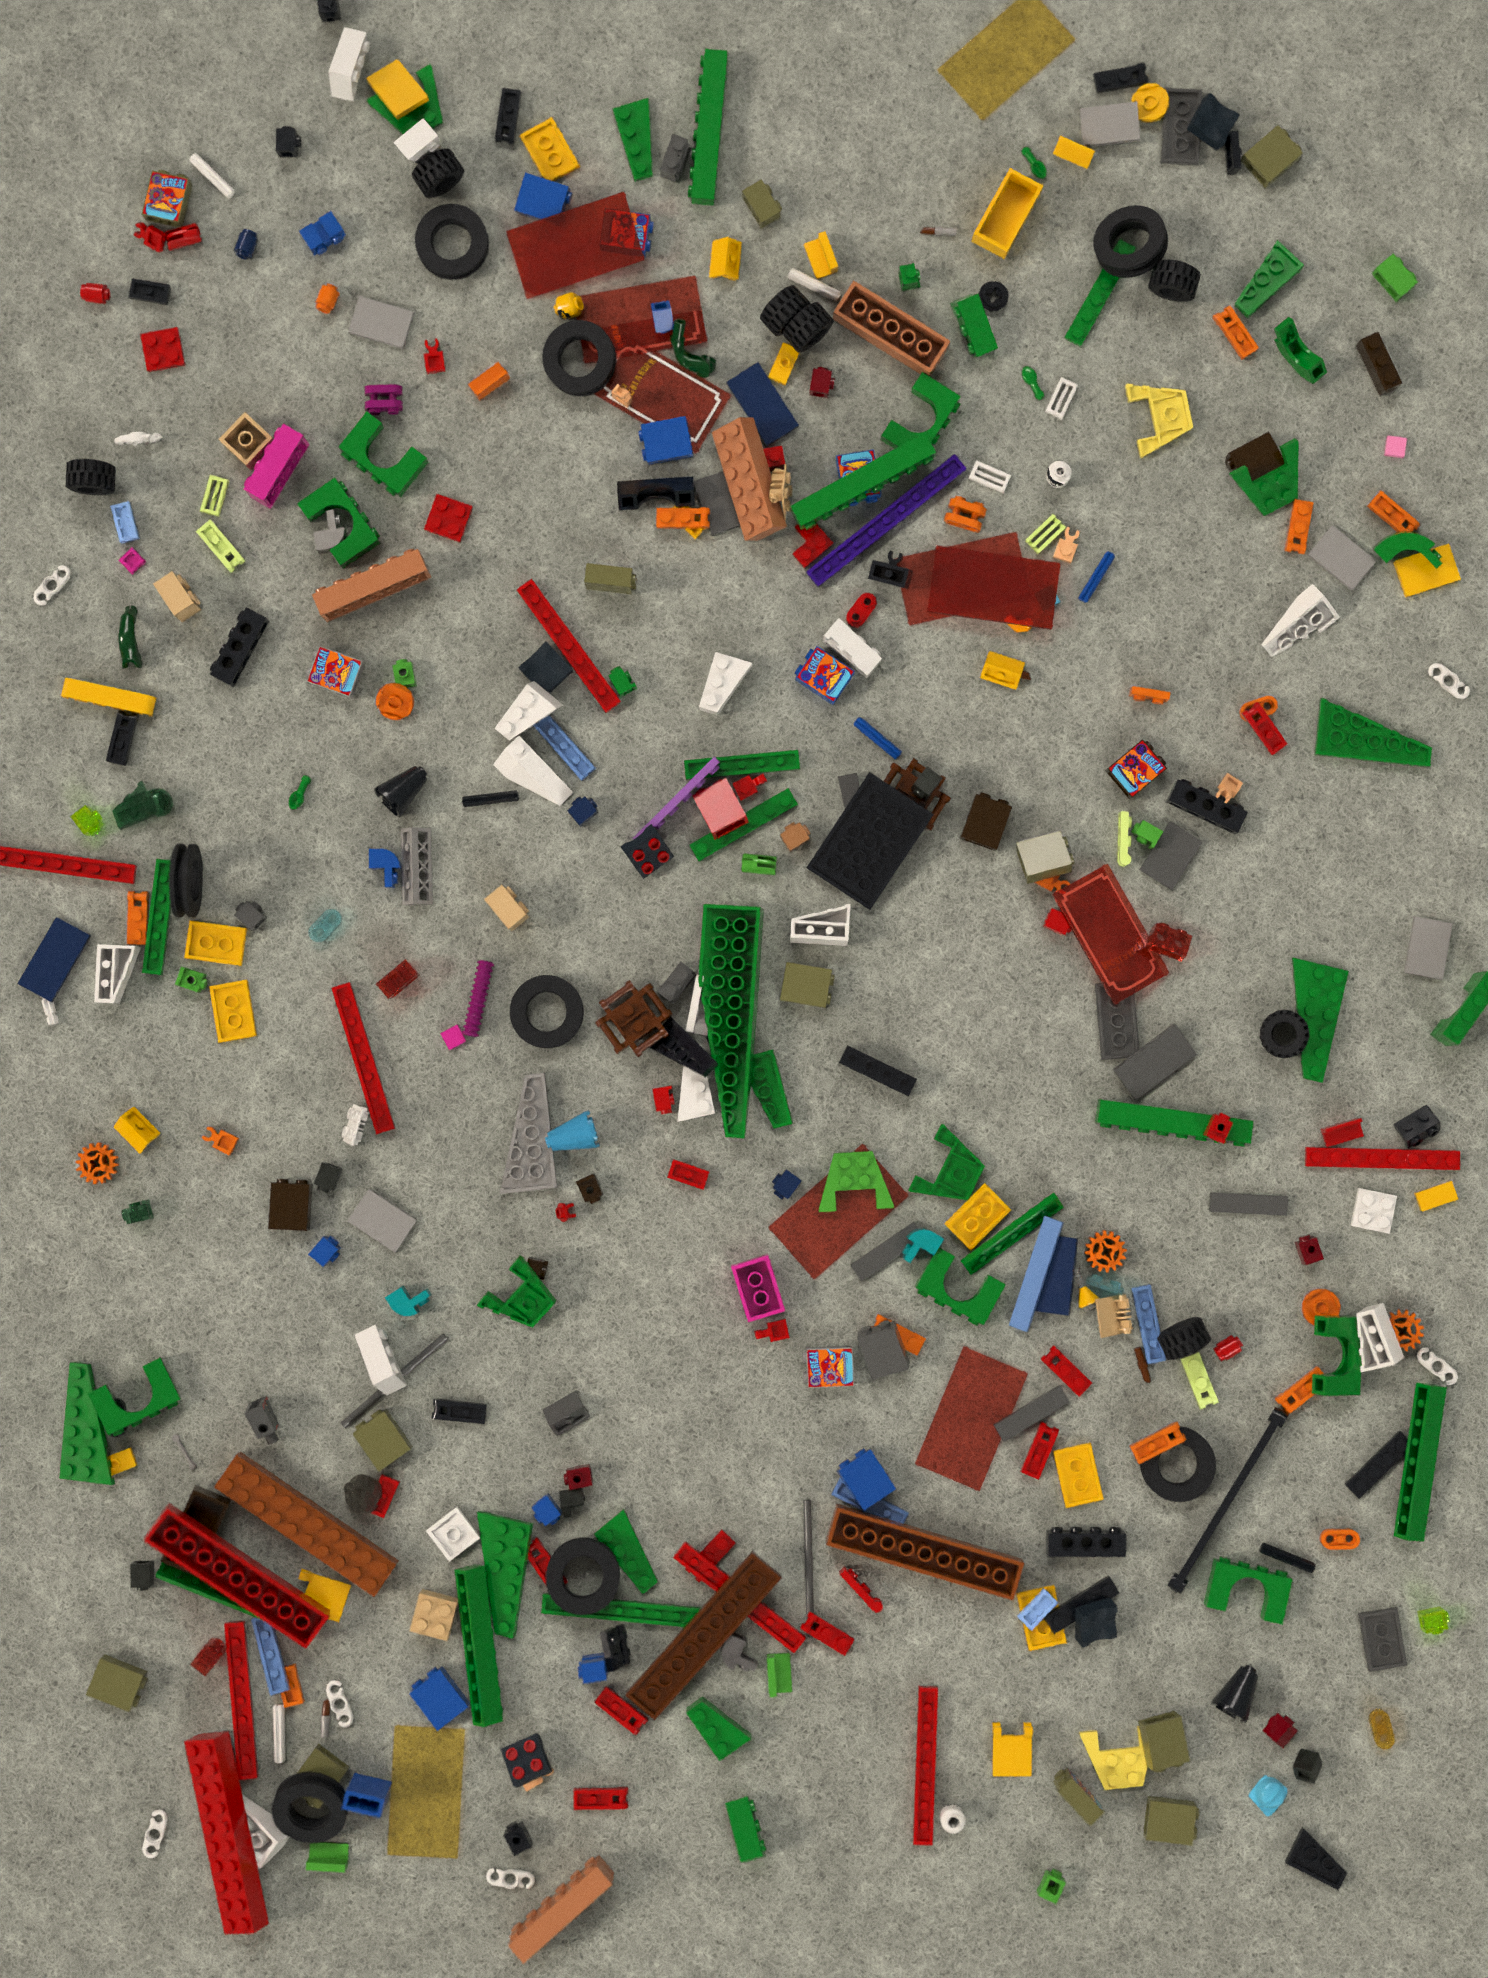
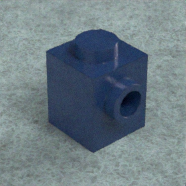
[567,796,598,827]
[772,1169,802,1200]

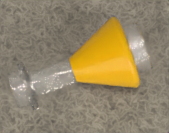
[1074,1267,1099,1312]

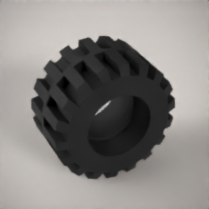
[412,148,465,198]
[1148,260,1201,302]
[760,285,810,336]
[783,302,834,353]
[65,459,116,495]
[1259,1010,1309,1058]
[1157,1317,1211,1360]

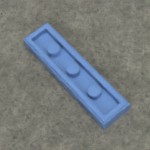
[534,715,596,781]
[1131,1284,1166,1364]
[831,1478,909,1524]
[251,1618,290,1696]

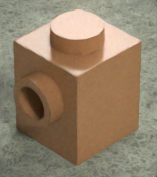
[780,822,811,852]

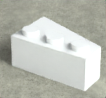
[699,652,752,715]
[495,681,563,740]
[790,904,850,946]
[678,1066,715,1122]

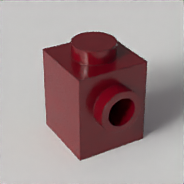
[809,367,835,398]
[1294,1234,1324,1265]
[563,1464,593,1490]
[1262,1713,1298,1748]

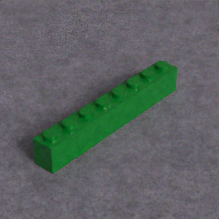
[688,49,728,206]
[790,433,936,530]
[1095,1099,1254,1147]
[1393,1382,1447,1542]
[454,1564,503,1727]

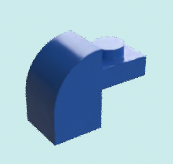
[369,849,402,888]

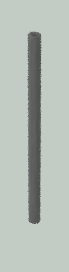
[341,1333,448,1428]
[803,1500,814,1637]

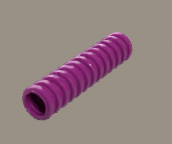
[462,960,494,1038]

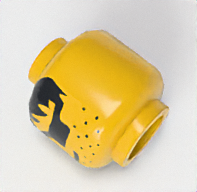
[554,292,584,320]

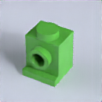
[392,659,417,688]
[1131,820,1163,849]
[175,967,208,993]
[1037,1869,1066,1904]

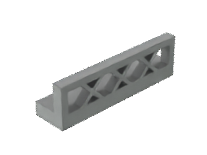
[401,827,433,905]

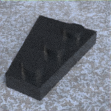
[1285,1827,1347,1891]

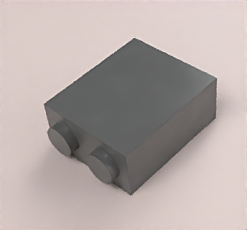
[857,1320,910,1380]

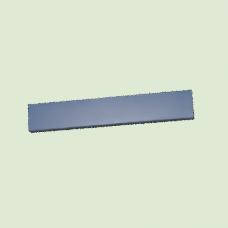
[1009,1216,1064,1332]

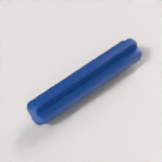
[1078,551,1115,603]
[854,717,902,759]

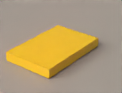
[366,59,429,120]
[519,117,580,182]
[1393,543,1461,598]
[184,920,247,966]
[209,980,257,1043]
[944,1183,1011,1251]
[1053,1442,1104,1508]
[1016,1585,1067,1651]

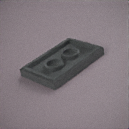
[694,471,740,536]
[1139,821,1202,890]
[1358,1607,1407,1672]

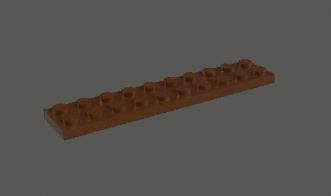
[625,1551,782,1720]

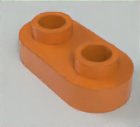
[1239,696,1278,722]
[1320,1528,1360,1550]

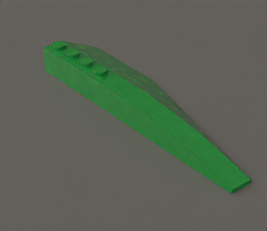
[698,904,764,1139]

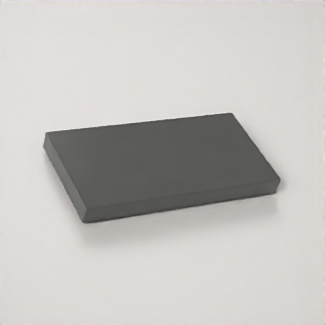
[1160,88,1203,166]
[1095,981,1139,1060]
[1113,1023,1197,1100]

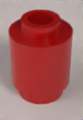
[80,283,111,304]
[1213,1335,1243,1362]

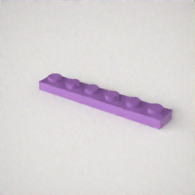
[633,756,720,839]

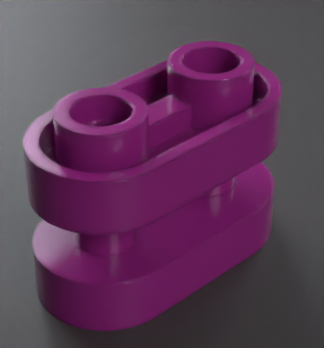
[364,384,403,415]

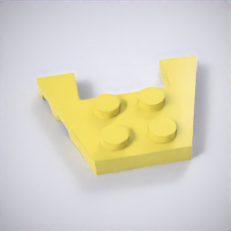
[1125,384,1193,458]
[1079,1726,1147,1790]

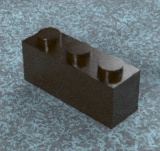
[1356,332,1402,396]

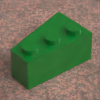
[950,293,998,357]
[686,1696,751,1761]
[725,1796,767,1863]

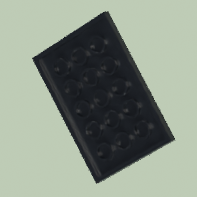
[807,772,934,910]

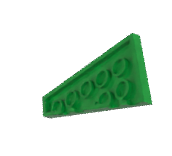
[1314,698,1432,768]
[1292,958,1349,1083]
[59,1362,115,1485]
[477,1511,533,1639]

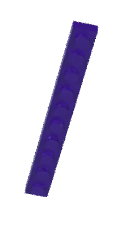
[806,454,967,588]

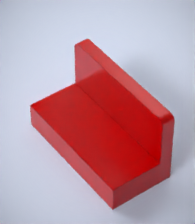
[1320,1118,1364,1147]

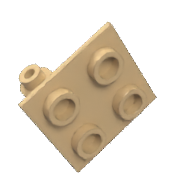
[769,464,792,519]
[1095,1294,1133,1338]

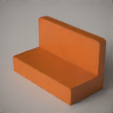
[468,362,510,401]

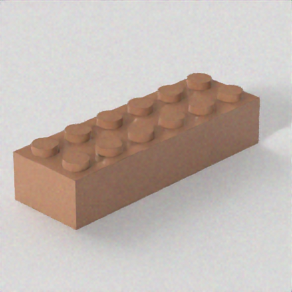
[833,281,950,376]
[712,417,787,541]
[312,549,431,622]
[508,1855,614,1964]

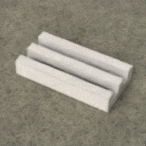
[1045,377,1078,420]
[969,460,1011,493]

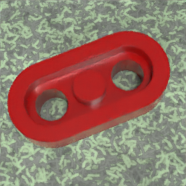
[846,593,877,628]

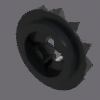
[978,281,1009,312]

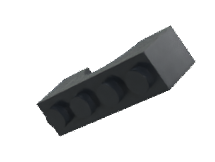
[617,476,695,511]

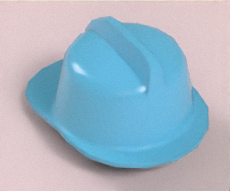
[1248,1775,1287,1816]

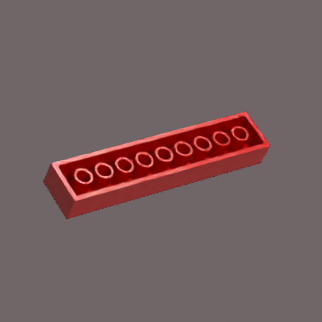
[143,1503,330,1649]
[184,1731,269,1934]

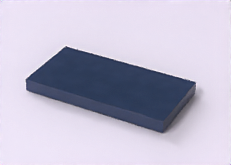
[726,362,799,447]
[17,917,91,1002]
[1035,1236,1078,1316]

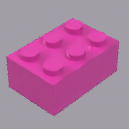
[731,1254,785,1322]

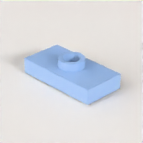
[110,501,140,544]
[1017,1588,1058,1631]

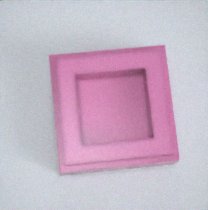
[1384,436,1407,458]

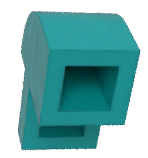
[902,1228,944,1263]
[385,1286,432,1316]

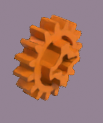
[75,1142,119,1184]
[1084,1230,1127,1273]
[1389,1309,1424,1352]

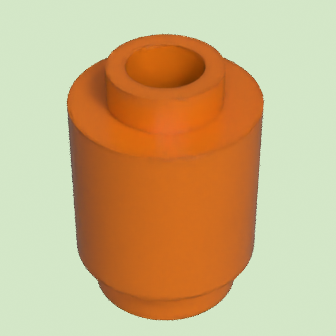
[315,283,340,314]

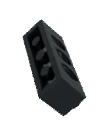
[210,607,269,688]
[1166,779,1248,834]
[839,1045,917,1096]
[1046,1527,1126,1557]

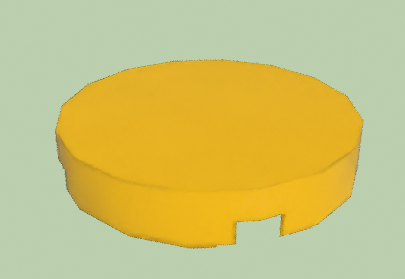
[1131,83,1169,123]

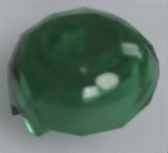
[142,788,173,817]

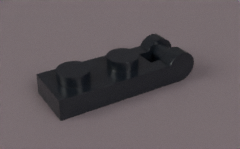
[1093,63,1149,94]
[495,88,521,145]
[106,710,139,766]
[431,1399,487,1424]

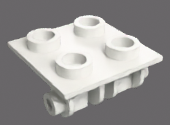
[342,1104,369,1146]

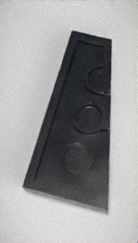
[649,1017,719,1078]

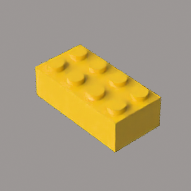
[971,168,1043,260]

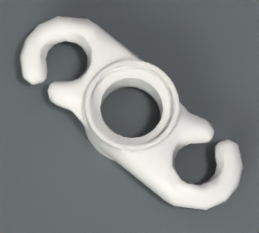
[114,432,162,446]
[33,565,71,606]
[1428,663,1470,699]
[1417,1347,1458,1385]
[326,1680,354,1728]
[142,1810,168,1858]
[486,1868,535,1889]

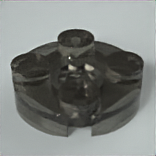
[344,1474,382,1514]

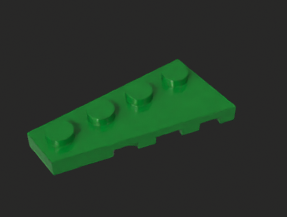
[612,98,653,182]
[1235,240,1304,318]
[751,1049,793,1129]
[594,1509,658,1594]

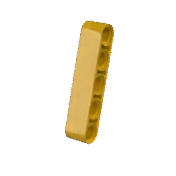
[61,678,157,717]

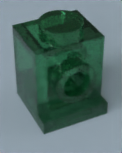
[121,1199,154,1224]

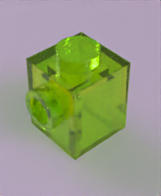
[70,805,104,836]
[1417,1606,1450,1635]

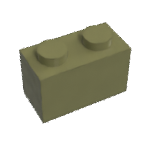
[742,179,782,229]

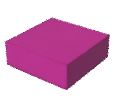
[118,548,146,575]
[440,1024,466,1050]

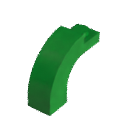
[1274,317,1327,384]
[1373,531,1443,569]

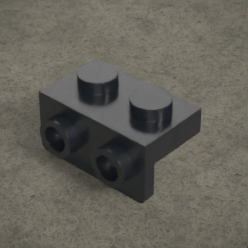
[1394,1104,1441,1149]

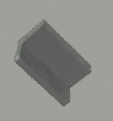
[543,1391,590,1436]

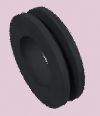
[415,204,489,280]
[1093,205,1168,278]
[542,320,617,396]
[169,844,203,917]
[510,975,584,1048]
[1140,1426,1216,1502]
[545,1537,620,1615]
[272,1772,348,1843]

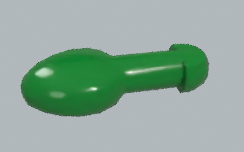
[1022,147,1047,179]
[1022,366,1044,400]
[289,775,311,810]

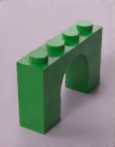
[880,372,961,449]
[339,411,428,498]
[297,477,380,569]
[1430,971,1488,1046]
[915,1247,1006,1326]
[1312,1315,1362,1396]
[88,1357,181,1437]
[1203,1556,1293,1625]

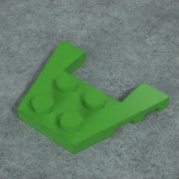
[819,1151,894,1212]

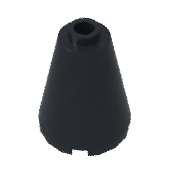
[374,766,427,818]
[1211,1665,1258,1723]

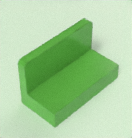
[767,1653,792,1697]
[306,1842,349,1873]

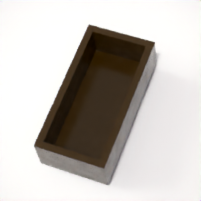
[161,1485,231,1576]

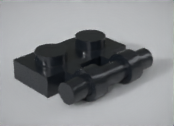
[600,1624,631,1672]

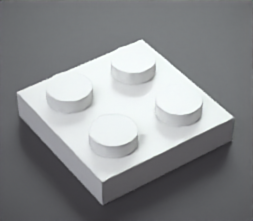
[1351,1188,1397,1234]
[426,1506,480,1562]

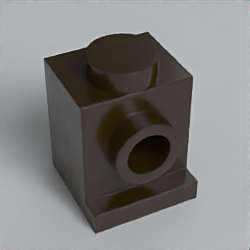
[576,1173,603,1204]
[527,1257,549,1280]

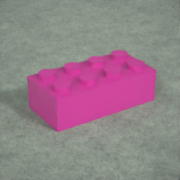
[244,424,309,509]

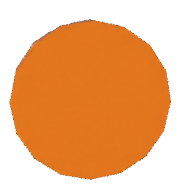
[376,683,414,720]
[1302,1289,1341,1325]

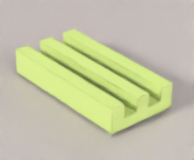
[200,475,229,517]
[1025,514,1066,554]

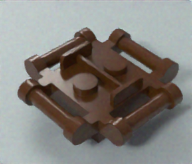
[884,758,951,831]
[595,980,673,1058]

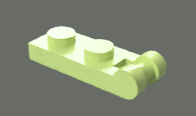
[196,519,245,573]
[1117,811,1132,867]
[1180,1352,1219,1410]

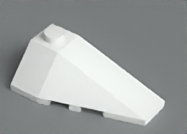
[1262,584,1340,657]
[493,736,573,806]
[242,1795,289,1868]

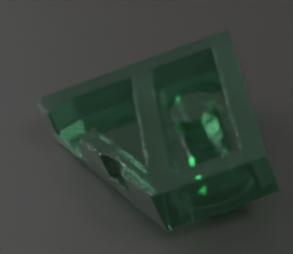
[112,781,156,830]

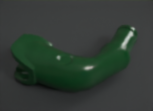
[670,319,716,378]
[118,605,142,669]

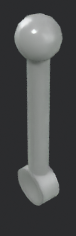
[172,1434,197,1470]

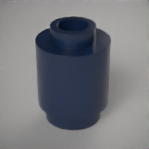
[234,229,258,260]

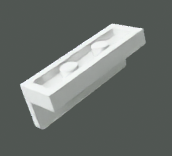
[686,975,708,1036]

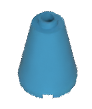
[545,1110,600,1151]

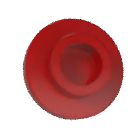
[555,1203,576,1222]

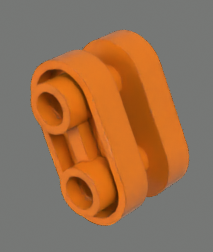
[944,496,987,533]

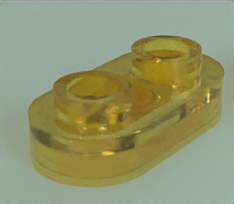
[1369,1709,1395,1749]

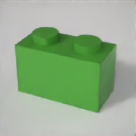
[1372,254,1418,302]

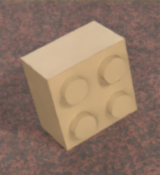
[218,412,274,471]
[153,571,201,623]
[484,885,529,931]
[410,1589,458,1641]

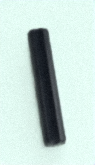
[462,790,519,807]
[1259,1543,1316,1573]

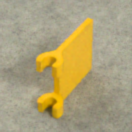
[298,1569,351,1622]
[992,1722,1033,1776]

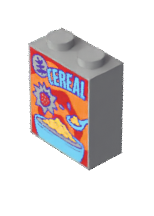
[305,646,365,699]
[802,1346,854,1388]

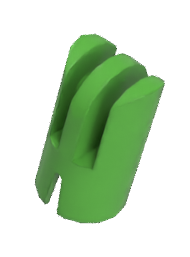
[741,853,777,875]

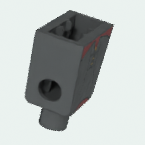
[244,1395,279,1445]

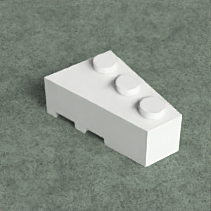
[328,27,370,101]
[394,118,442,164]
[823,618,882,678]
[94,944,141,1004]
[1357,1303,1404,1372]
[355,1325,407,1396]

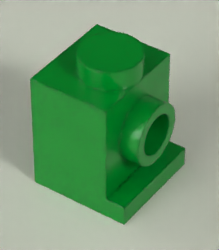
[898,263,921,291]
[608,666,637,698]

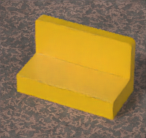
[1053,135,1095,169]
[804,231,838,279]
[709,237,742,281]
[980,651,1025,690]
[114,1106,160,1154]

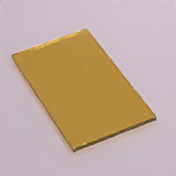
[937,0,1075,121]
[387,1725,465,1859]

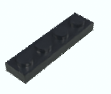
[1344,1431,1408,1499]
[1044,1576,1120,1634]

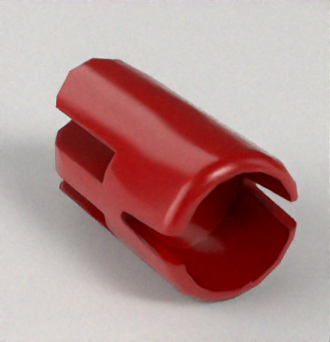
[164,223,202,251]

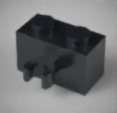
[868,550,913,589]

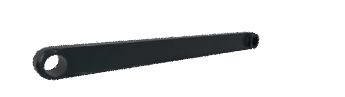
[1167,1407,1289,1594]

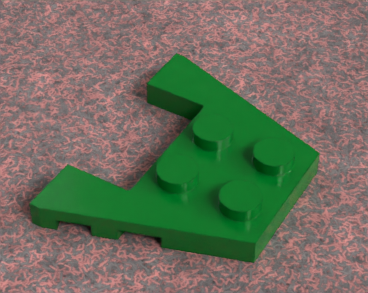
[366,64,443,135]
[1229,438,1299,516]
[908,1124,985,1200]
[477,1255,556,1328]

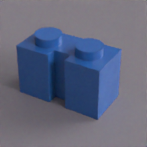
[299,211,346,256]
[578,1653,608,1684]

